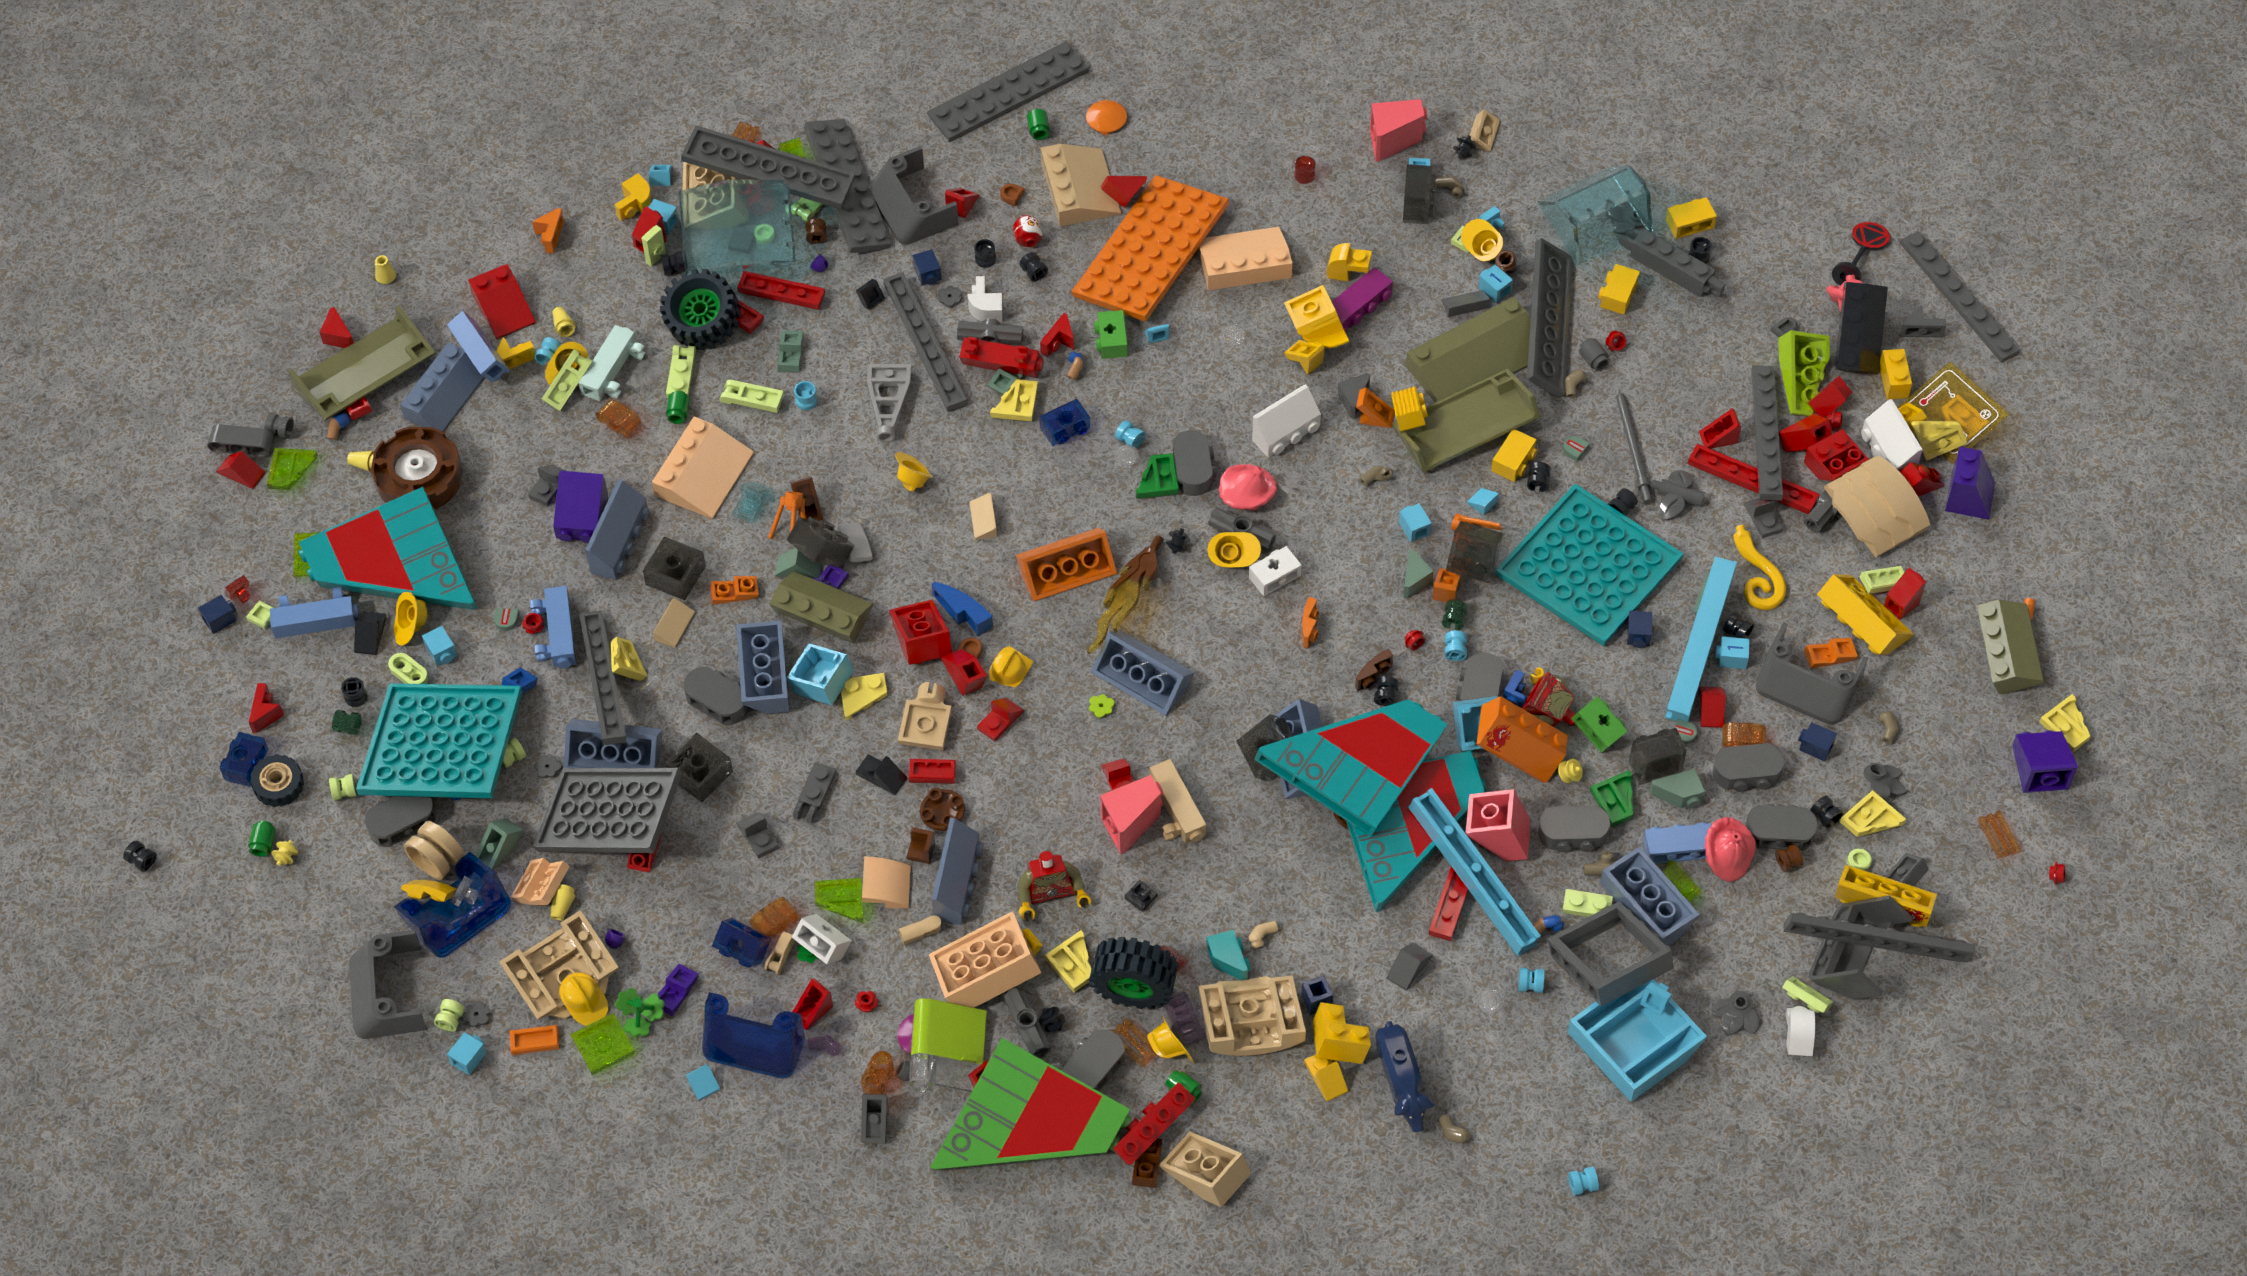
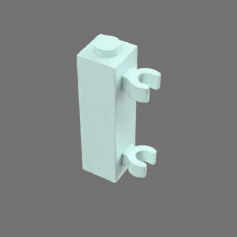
[579,325,646,401]

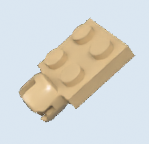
[898,682,952,751]

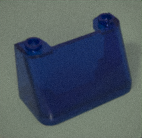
[394,852,511,958]
[702,992,806,1079]

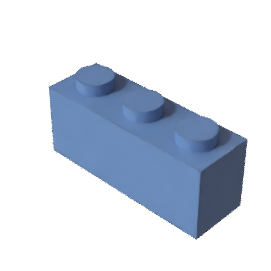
[1643,822,1712,864]

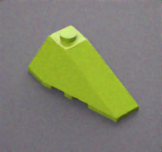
[1778,330,1830,416]

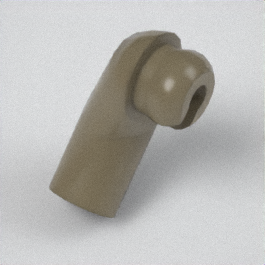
[1565,369,1587,398]
[1584,851,1615,875]

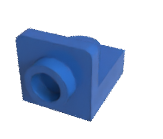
[502,667,538,704]
[1503,670,1527,708]

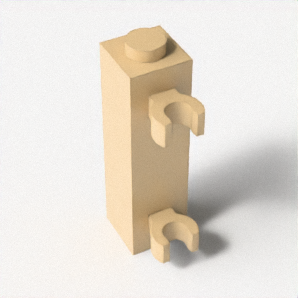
[1149,759,1206,844]

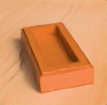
[510,1025,560,1055]

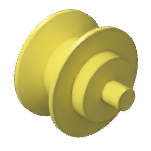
[1558,759,1583,784]
[271,840,298,866]

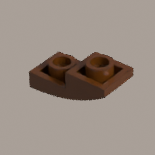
[1355,648,1393,691]
[1132,1138,1163,1188]

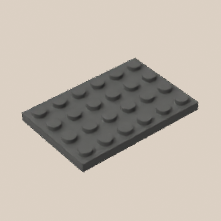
[533,768,682,853]

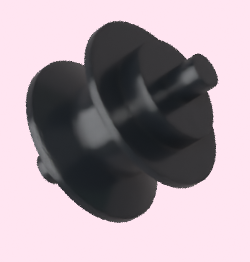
[1453,135,1476,159]
[1166,528,1190,554]
[1039,1007,1065,1032]

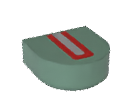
[1563,436,1590,461]
[494,608,519,631]
[1670,719,1697,744]

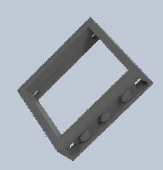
[1547,902,1674,1007]

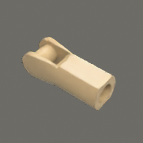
[899,915,941,945]
[764,932,796,975]

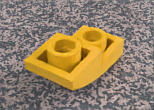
[401,880,457,902]

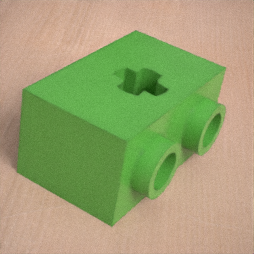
[1094,310,1127,359]
[1571,696,1627,753]

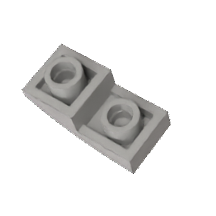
[837,522,872,563]

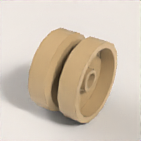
[403,821,464,880]

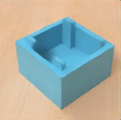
[786,643,854,705]
[1452,696,1498,751]

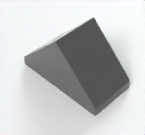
[1338,373,1371,419]
[1387,943,1433,990]

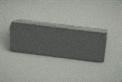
[1442,290,1490,317]
[1885,853,1929,886]

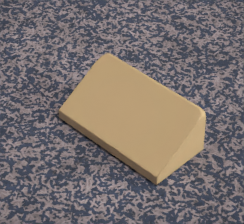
[1470,109,1500,151]
[970,493,997,540]
[654,598,695,648]

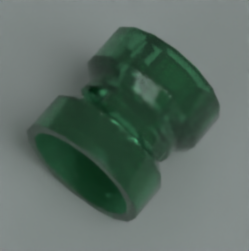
[1442,599,1468,630]
[332,709,362,735]

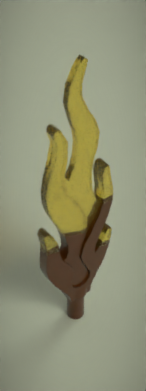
[1086,535,1163,654]

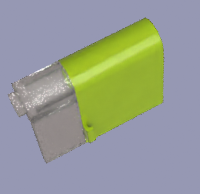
[909,998,987,1092]

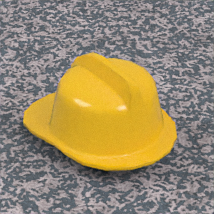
[1461,219,1503,261]
[545,342,589,385]
[895,452,933,492]
[1207,532,1261,568]
[394,591,427,646]
[989,646,1033,688]
[559,973,608,1026]
[1147,1016,1194,1064]

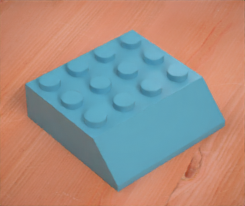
[1568,979,1707,1102]

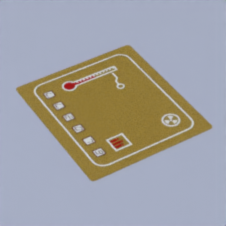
[1897,362,2009,464]

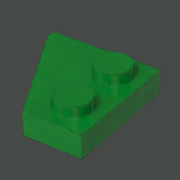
[1136,453,1178,499]
[1590,770,1633,827]

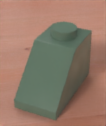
[1649,769,1705,808]
[473,818,524,873]

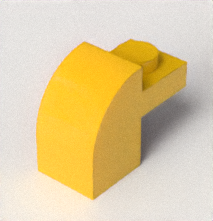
[614,173,652,221]
[1327,243,1372,281]

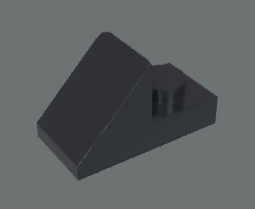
[354,611,387,655]
[856,754,907,795]

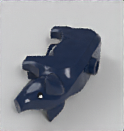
[1375,1021,1435,1132]

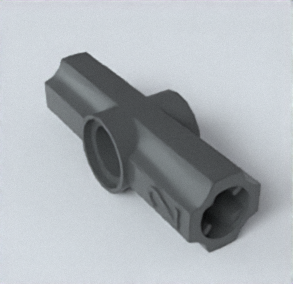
[957,319,1024,345]
[1804,491,1839,533]
[1208,507,1276,552]
[1003,987,1051,1058]

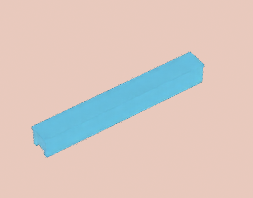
[1665,556,1737,722]
[1408,788,1541,956]

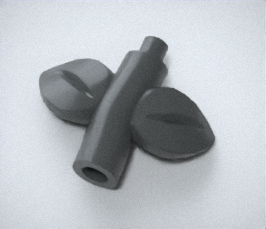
[1650,470,1705,520]

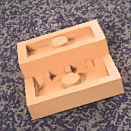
[862,856,911,908]
[510,858,570,905]

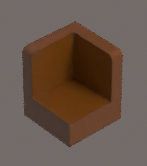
[907,827,935,864]

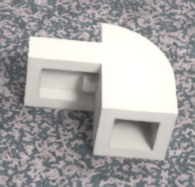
[967,276,1002,322]
[1786,1006,1815,1056]

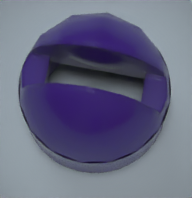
[810,254,828,273]
[605,929,626,949]

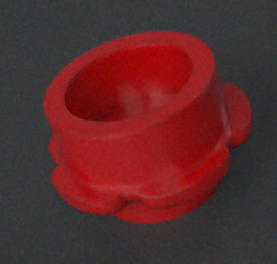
[1605,330,1626,351]
[1827,410,1843,431]
[522,613,544,634]
[1405,630,1426,651]
[2049,861,2065,885]
[855,991,878,1012]

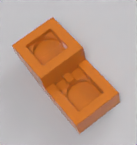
[1804,638,1858,669]

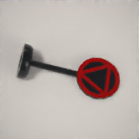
[1832,222,1890,285]

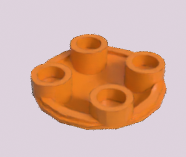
[1086,100,1127,135]

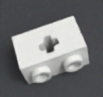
[1249,546,1301,596]
[792,914,852,964]

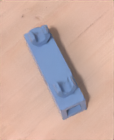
[447,311,510,383]
[530,586,576,668]
[270,587,359,638]

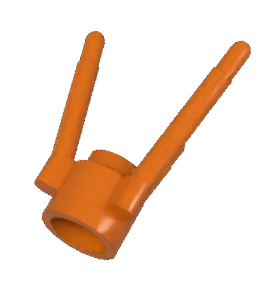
[768,491,807,539]
[1451,513,1502,552]

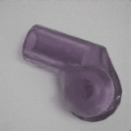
[807,1035,841,1056]

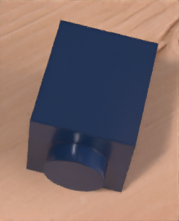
[912,249,942,286]
[198,595,237,634]
[1627,611,1652,648]
[1798,722,1837,762]
[1301,975,1333,1016]

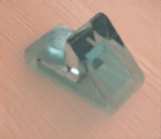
[732,481,771,523]

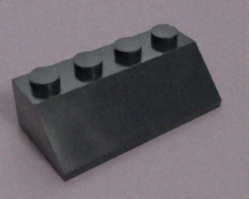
[1835,282,1888,373]

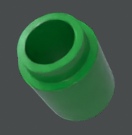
[1027,109,1050,140]
[666,390,690,424]
[248,821,276,857]
[1165,1070,1202,1103]

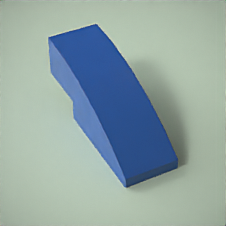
[931,582,993,636]

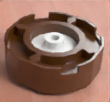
[371,427,463,509]

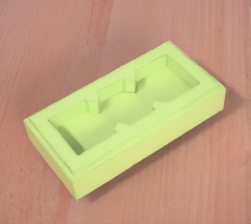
[642,225,666,267]
[1859,566,1904,594]

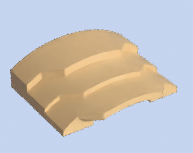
[1824,455,1930,558]
[499,910,619,1020]
[1198,976,1306,1056]

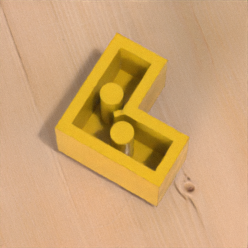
[1312,1003,1371,1064]

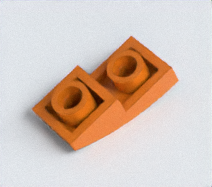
[710,576,759,605]
[1302,597,1319,649]

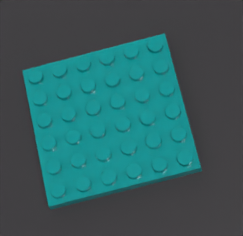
[1495,484,1684,646]
[356,683,523,798]

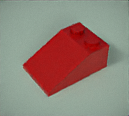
[468,264,536,339]
[889,600,952,665]

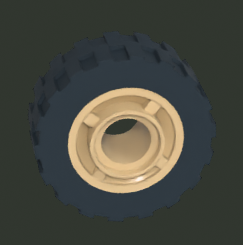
[250,754,304,807]

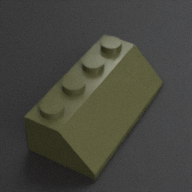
[769,571,873,644]
[1977,599,2044,694]

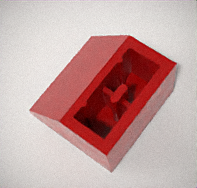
[1804,429,1869,481]

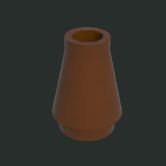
[1496,250,1517,273]

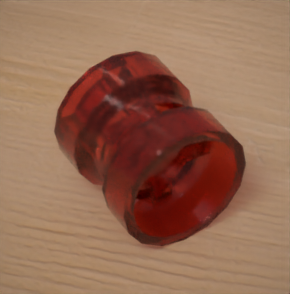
[1294,156,1316,184]

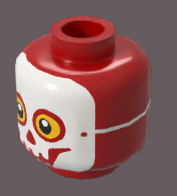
[1013,215,1042,247]

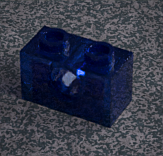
[1039,399,1090,446]
[220,732,268,787]
[712,918,771,968]

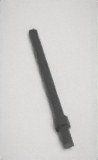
[1616,393,1652,504]

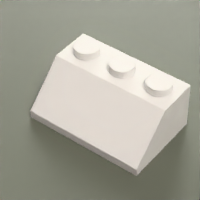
[1252,384,1321,458]
[1861,399,1923,472]

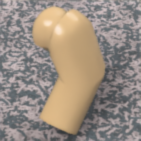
[1249,921,1278,948]

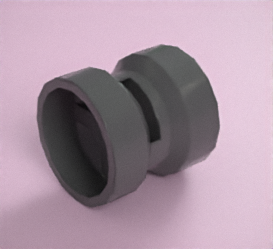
[264,413,294,439]

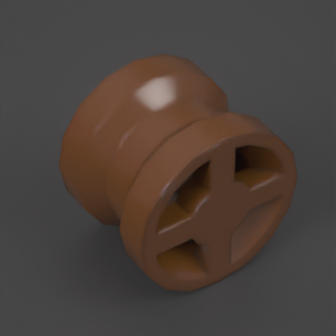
[805,219,827,244]
[1775,844,1803,872]

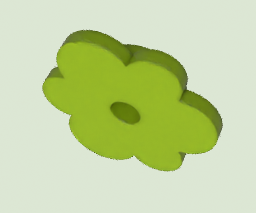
[1089,694,1114,718]

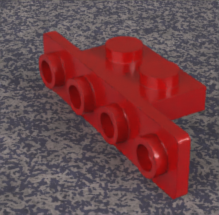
[1113,1083,1195,1166]

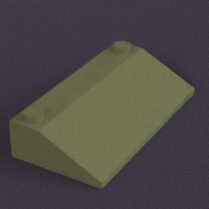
[1406,297,1531,402]
[289,305,435,421]
[1392,368,1541,472]

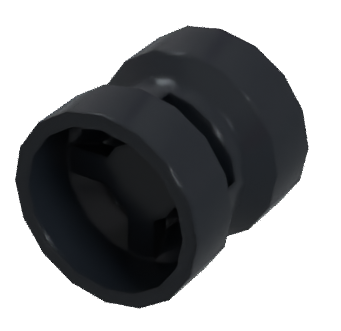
[1689,237,1712,264]
[974,239,996,268]
[661,251,686,275]
[1019,252,1048,282]
[1527,462,1551,492]
[1608,488,1638,516]
[1723,611,1755,638]
[1374,676,1399,706]
[341,677,367,707]
[1810,796,1843,828]
[123,840,157,872]

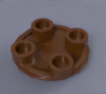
[919,788,966,831]

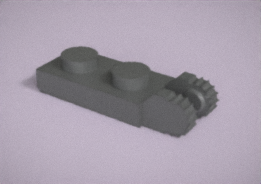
[793,762,837,823]

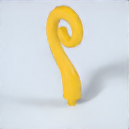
[1733,525,1786,610]

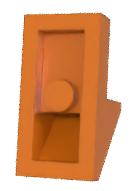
[532,208,564,254]
[1356,387,1395,428]
[1433,568,1462,604]

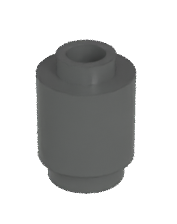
[1579,339,1610,371]

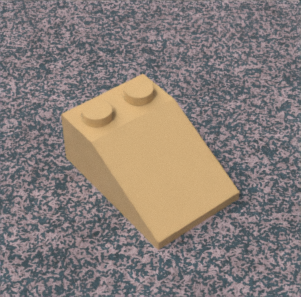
[1159,1131,1251,1207]

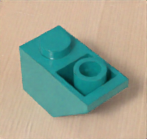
[1206,930,1251,980]

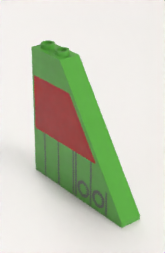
[930,1038,1132,1170]

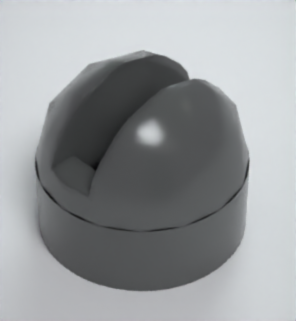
[895,1060,916,1081]

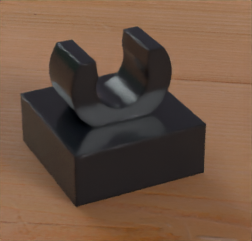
[856,279,885,309]
[1124,879,1158,912]

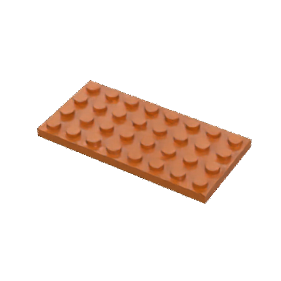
[1072,175,1229,322]

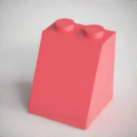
[1370,99,1427,162]
[1100,775,1163,854]
[1466,789,1531,862]

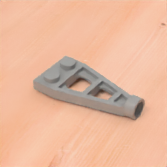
[867,364,912,442]

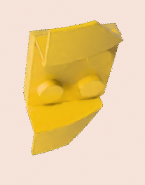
[1284,285,1349,349]

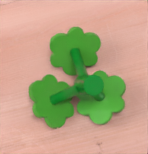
[615,988,664,1037]

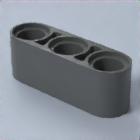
[207,424,274,457]

